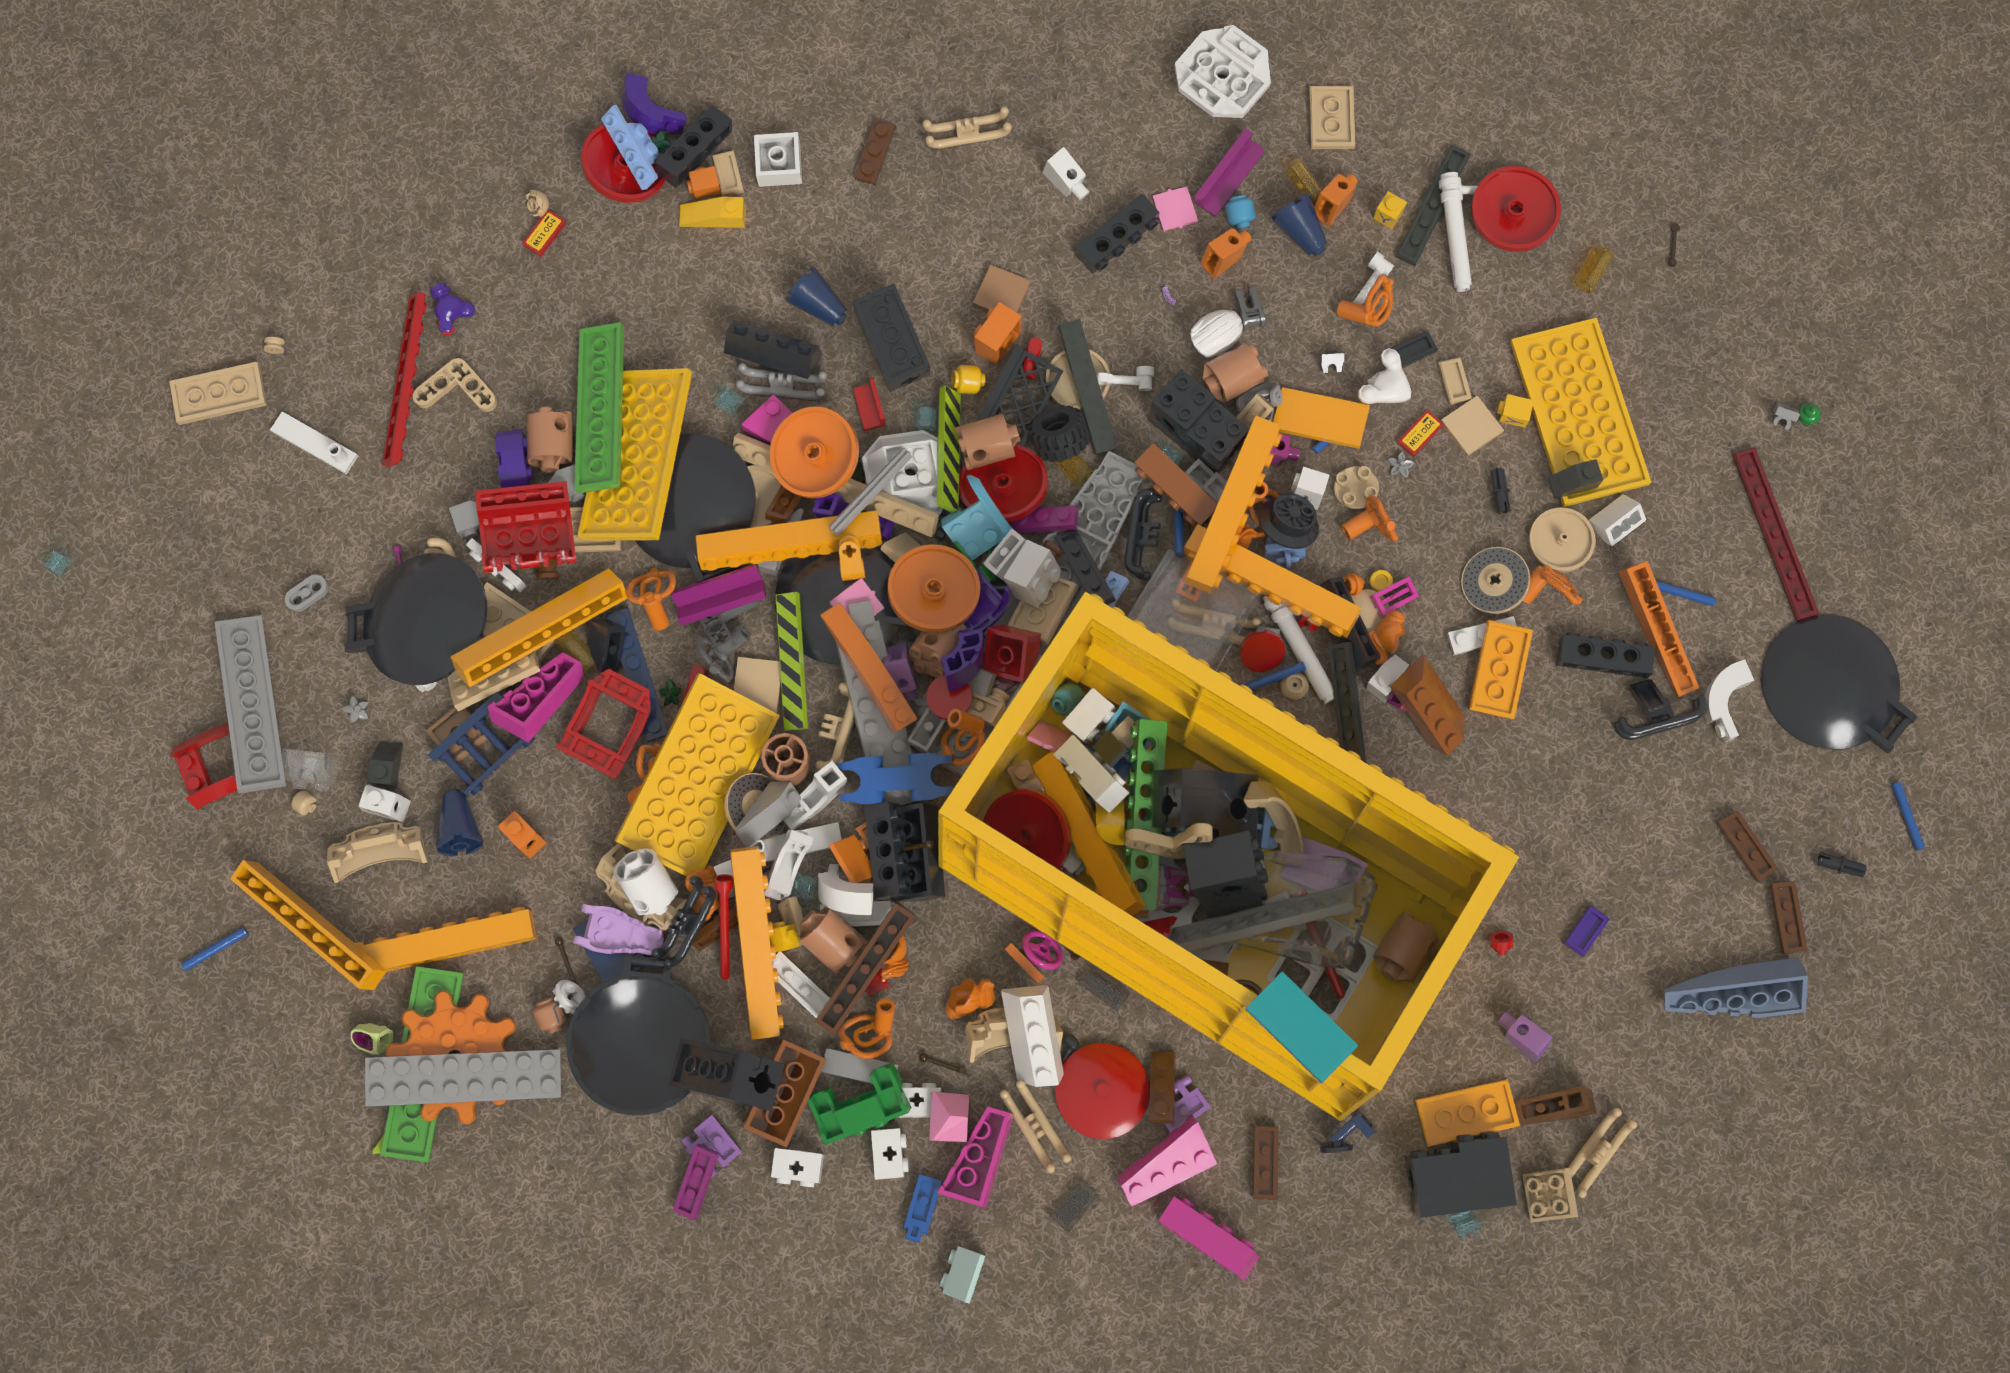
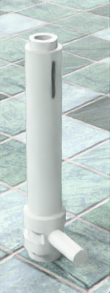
[1439,172,1478,292]
[1263,596,1334,704]

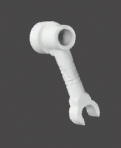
[1353,251,1394,305]
[1096,366,1154,391]

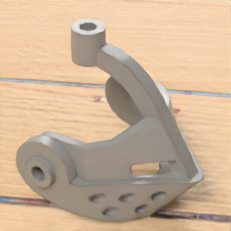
[1236,381,1283,422]

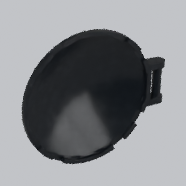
[635,434,756,583]
[775,543,915,665]
[345,553,487,685]
[1761,615,1917,753]
[566,953,710,1116]

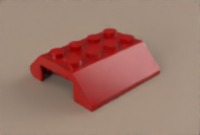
[475,481,577,573]

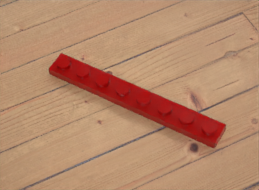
[382,292,427,467]

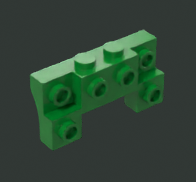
[807,1062,912,1145]

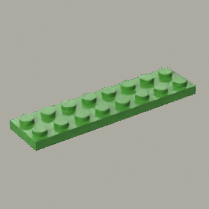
[574,322,624,494]
[380,966,464,1163]

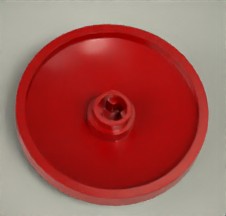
[581,122,666,203]
[1471,166,1561,252]
[959,444,1048,523]
[983,788,1072,870]
[1055,1043,1150,1139]

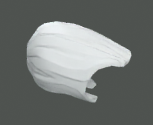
[1190,310,1243,358]

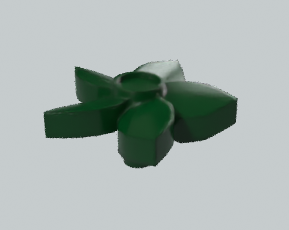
[650,131,671,154]
[659,679,682,706]

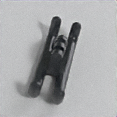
[1124,488,1162,581]
[1614,695,1707,740]
[651,876,716,968]

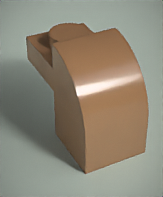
[1006,759,1044,793]

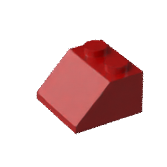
[983,624,1041,682]

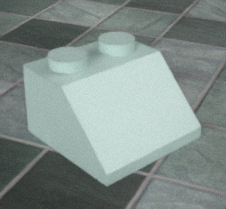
[940,1246,986,1303]

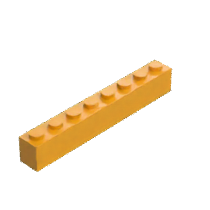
[1185,416,1282,594]
[696,510,882,571]
[1184,524,1361,638]
[451,568,627,687]
[1032,751,1146,916]
[730,846,784,1040]
[230,860,387,990]
[355,907,537,972]

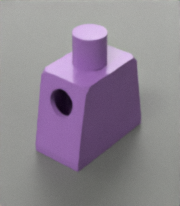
[884,643,917,701]
[1497,1012,1553,1063]

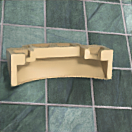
[1244,781,1304,863]
[327,822,428,883]
[596,843,687,930]
[965,1007,1063,1063]

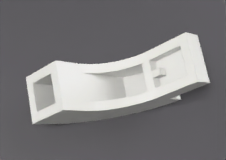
[1704,659,1754,743]
[783,761,847,830]
[764,830,814,902]
[818,864,873,915]

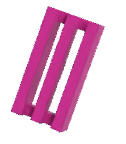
[1369,577,1419,617]

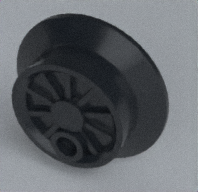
[1258,493,1319,549]

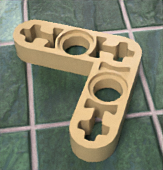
[413,358,497,412]
[1125,823,1212,859]

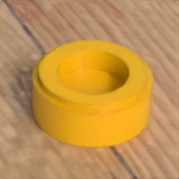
[1369,570,1393,592]

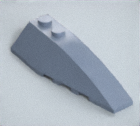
[1664,958,1808,1018]

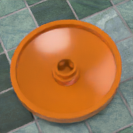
[770,407,859,498]
[888,544,980,633]

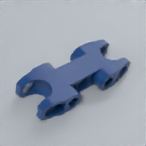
[838,753,955,804]

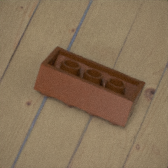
[1134,443,1218,527]
[1390,654,1465,756]
[741,1039,826,1147]

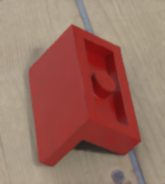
[853,377,886,432]

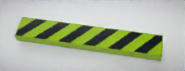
[937,385,961,514]
[776,592,808,731]

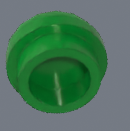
[1798,403,1821,425]

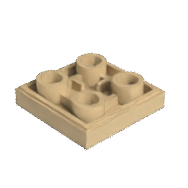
[1522,1168,1578,1223]

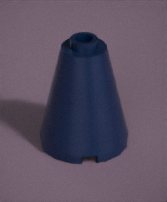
[1271,193,1327,257]
[785,266,847,326]
[436,789,483,856]

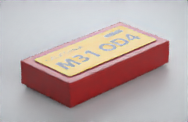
[522,209,567,257]
[1397,410,1444,458]

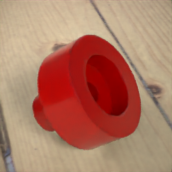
[1490,931,1514,956]

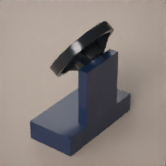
[1320,1110,1376,1153]

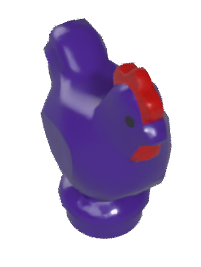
[430,282,475,336]

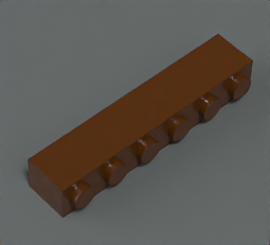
[815,901,916,1035]

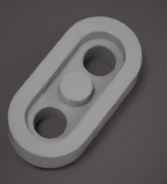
[285,575,329,612]

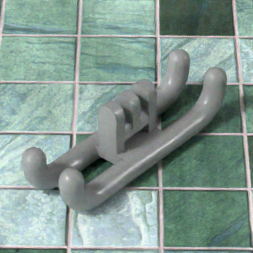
[736,363,827,400]

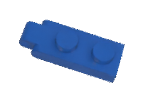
[904,1174,942,1243]

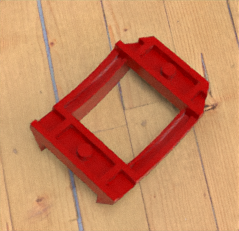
[556,669,651,780]
[169,723,237,810]

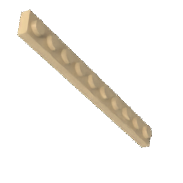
[732,433,939,537]

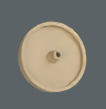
[1046,350,1110,411]
[747,465,782,528]
[1528,507,1596,573]

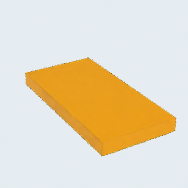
[1273,387,1370,449]
[1468,620,1533,720]
[1415,1079,1520,1147]

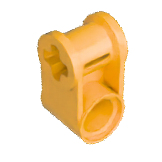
[839,534,865,581]

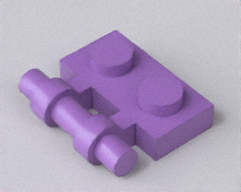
[1149,1074,1211,1133]
[681,1115,742,1178]

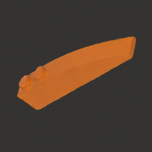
[1618,561,1699,697]
[820,603,917,733]

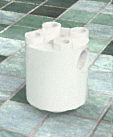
[614,848,678,915]

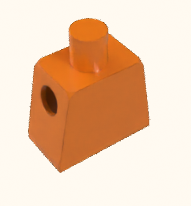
[1315,174,1358,227]
[1200,228,1251,279]
[498,811,547,859]

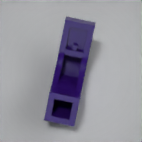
[622,73,687,135]
[812,494,895,541]

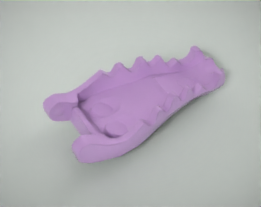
[573,904,664,955]

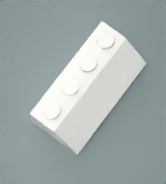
[1001,985,1064,1087]

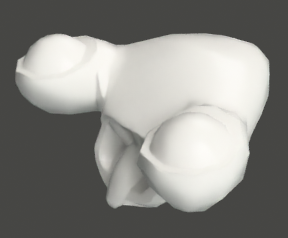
[1358,348,1411,404]

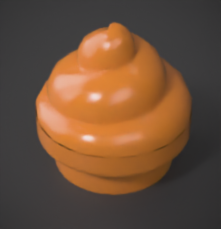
[1343,573,1365,596]

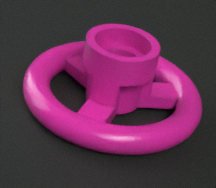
[1022,930,1063,970]

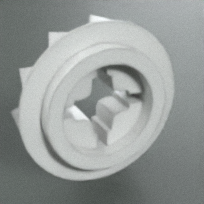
[552,980,586,1014]

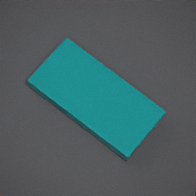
[1245,972,1358,1084]

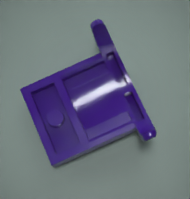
[957,565,1012,635]

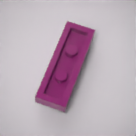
[1010,505,1079,534]
[673,1143,720,1220]

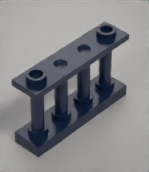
[428,692,535,796]

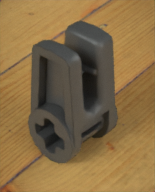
[1234,286,1266,331]

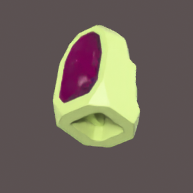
[351,1023,393,1055]

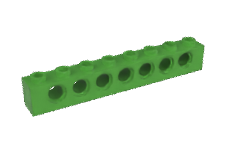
[1123,719,1167,911]

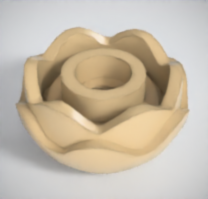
[526,190,549,217]
[1280,673,1309,700]

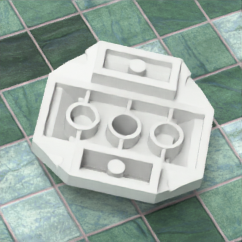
[1174,25,1271,118]
[861,430,942,524]

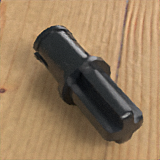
[1491,468,1511,514]
[1817,851,1866,877]

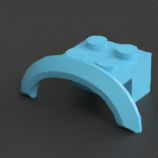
[941,475,1012,560]

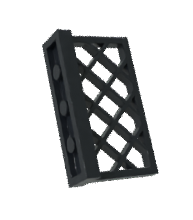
[976,344,1063,446]

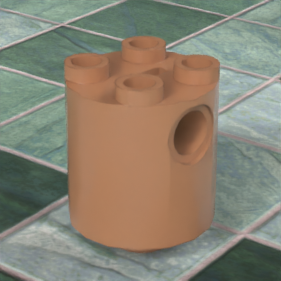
[1202,343,1268,403]
[527,407,573,473]
[955,414,1020,470]
[908,624,967,678]
[761,733,812,786]
[798,907,868,975]
[1373,911,1438,982]

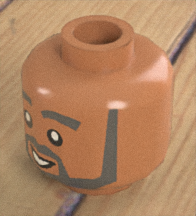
[532,997,567,1034]

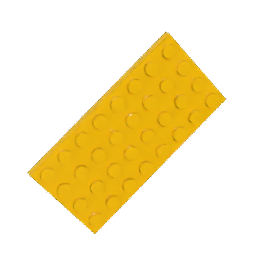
[1510,318,1652,507]
[577,368,692,541]
[614,673,780,877]

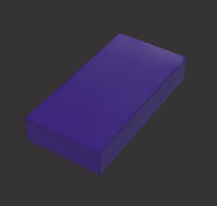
[1563,905,1610,957]

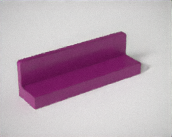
[1194,128,1265,216]
[671,564,767,626]

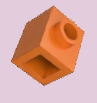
[687,166,722,200]

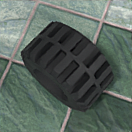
[1028,405,1090,462]

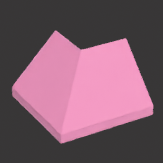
[929,1092,969,1143]

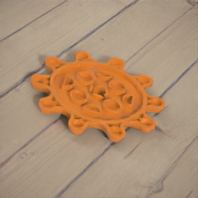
[385,990,516,1124]

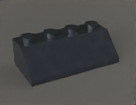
[724,320,822,379]
[886,803,946,902]

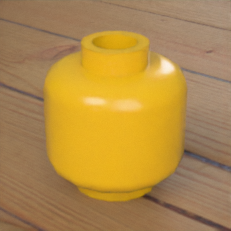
[951,365,985,394]

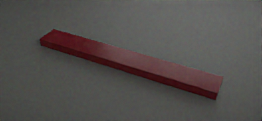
[1732,447,1819,621]

